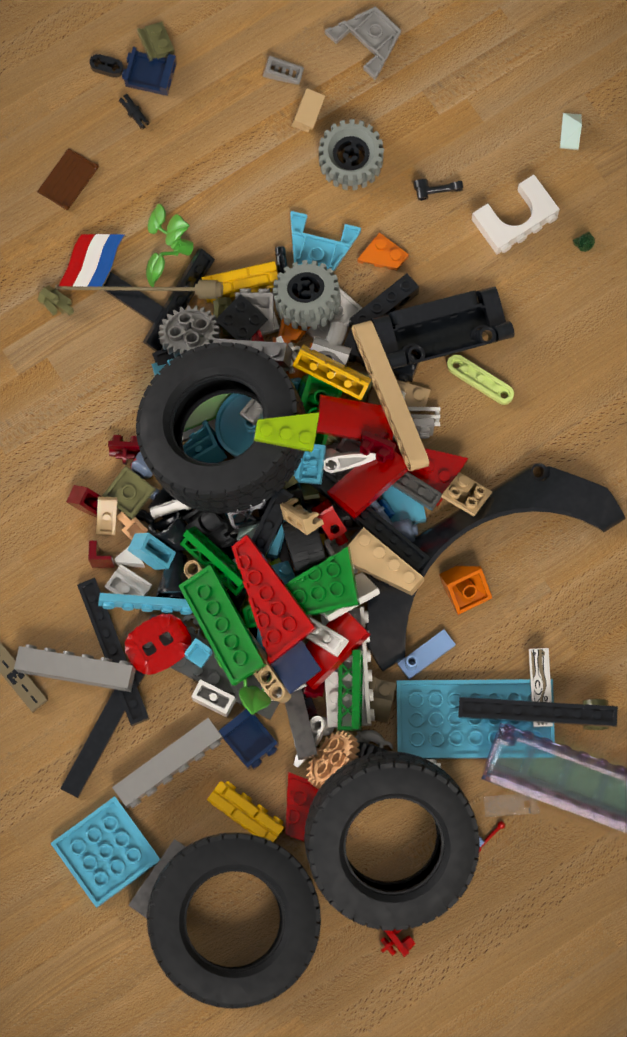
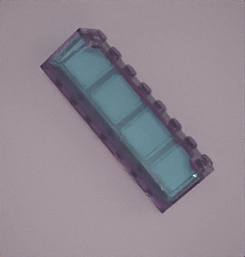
[481,723,627,833]

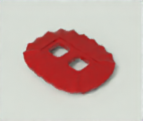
[125,614,191,675]

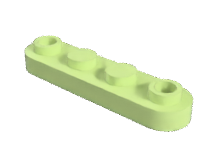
[447,355,514,405]

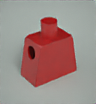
[311,499,348,546]

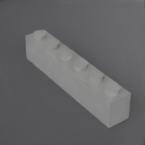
[14,644,136,692]
[112,718,223,809]

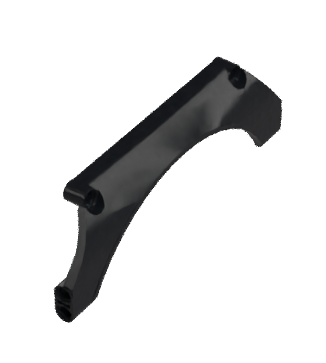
[365,463,625,672]

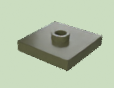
[102,466,156,519]

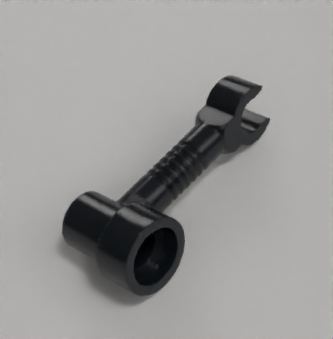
[413,179,464,201]

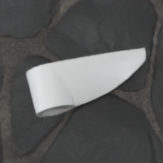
[324,449,376,473]
[293,716,334,768]

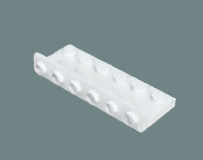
[321,606,375,728]

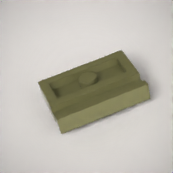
[137,22,174,61]

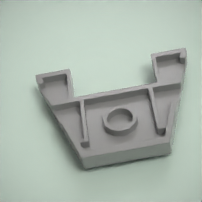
[325,7,401,80]

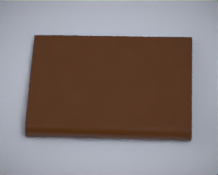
[37,148,99,211]

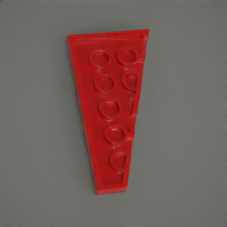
[358,440,468,507]
[232,535,316,664]

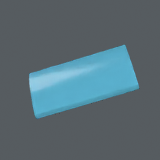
[382,486,426,524]

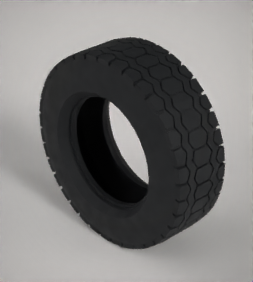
[136,342,306,514]
[304,751,480,931]
[147,832,321,1009]

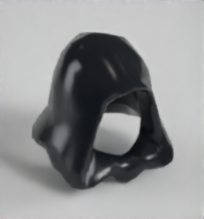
[148,511,191,551]

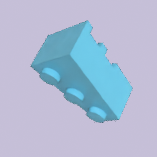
[183,420,227,463]

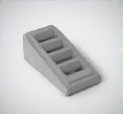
[263,56,304,85]

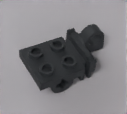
[184,509,238,573]

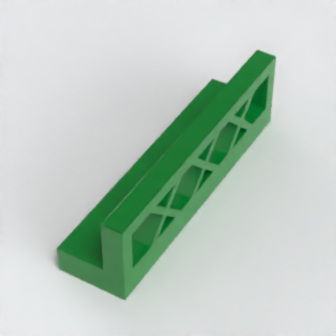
[180,526,244,596]
[338,650,363,731]

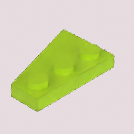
[254,412,319,452]

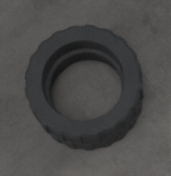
[282,521,326,576]

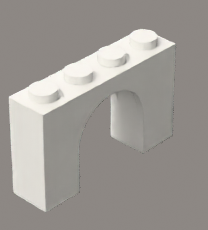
[472,175,560,254]

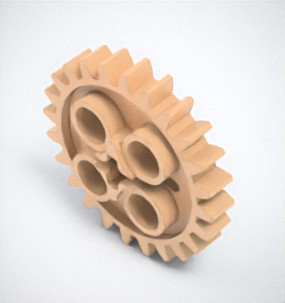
[306,730,360,789]

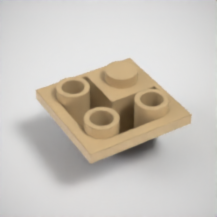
[441,472,492,516]

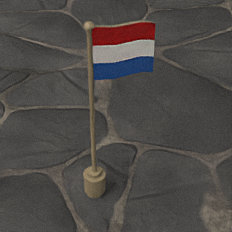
[55,234,223,299]

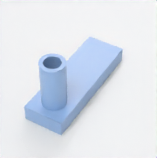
[397,629,456,680]

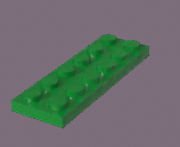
[179,565,267,686]

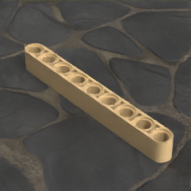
[352,321,429,471]
[184,560,291,703]

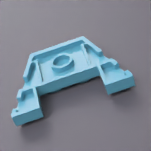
[290,211,361,273]

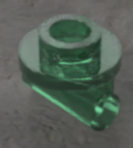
[572,232,595,252]

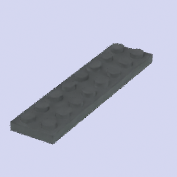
[142,614,280,720]

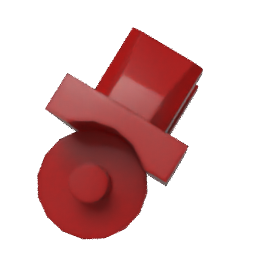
[380,929,416,957]

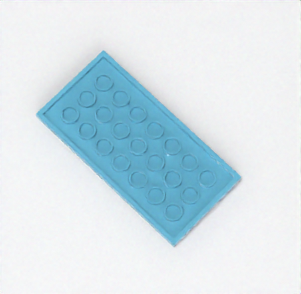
[396,679,555,759]

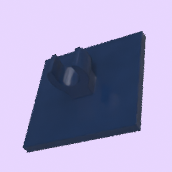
[271,640,322,694]

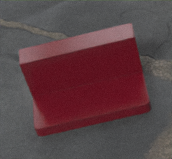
[88,540,115,568]

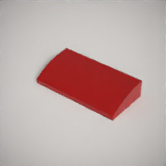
[316,395,393,441]
[327,451,409,519]
[306,612,371,690]

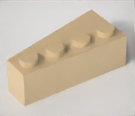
[348,528,424,596]

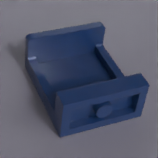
[122,47,177,96]
[218,709,279,770]

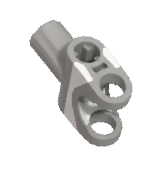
[311,322,352,367]

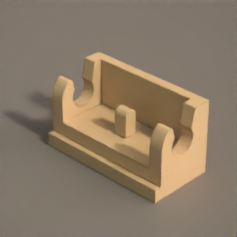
[291,88,325,132]
[280,498,324,535]

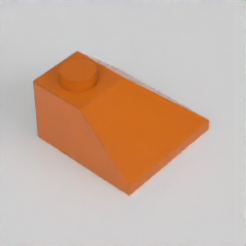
[439,566,492,615]

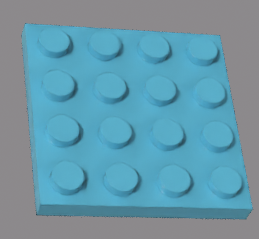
[50,796,160,908]

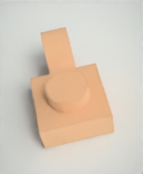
[116,511,149,541]

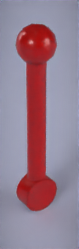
[479,821,505,853]

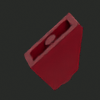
[66,485,102,518]

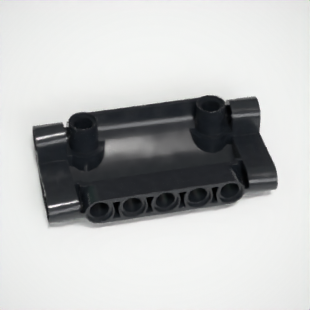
[370,287,515,370]

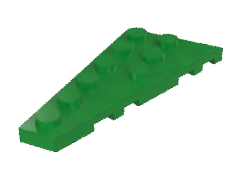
[243,546,360,629]

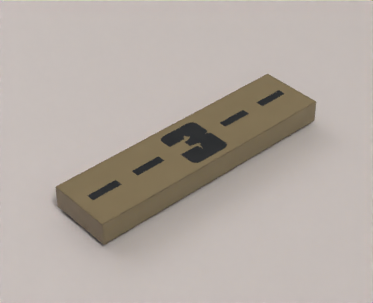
[0,642,48,713]

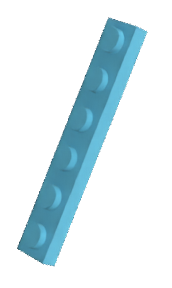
[98,593,193,615]

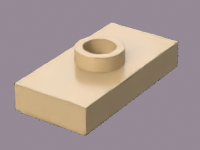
[96,497,117,535]

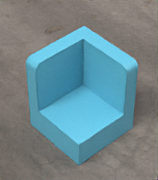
[184,638,213,669]

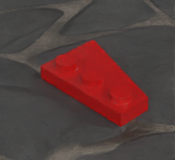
[285,772,319,842]

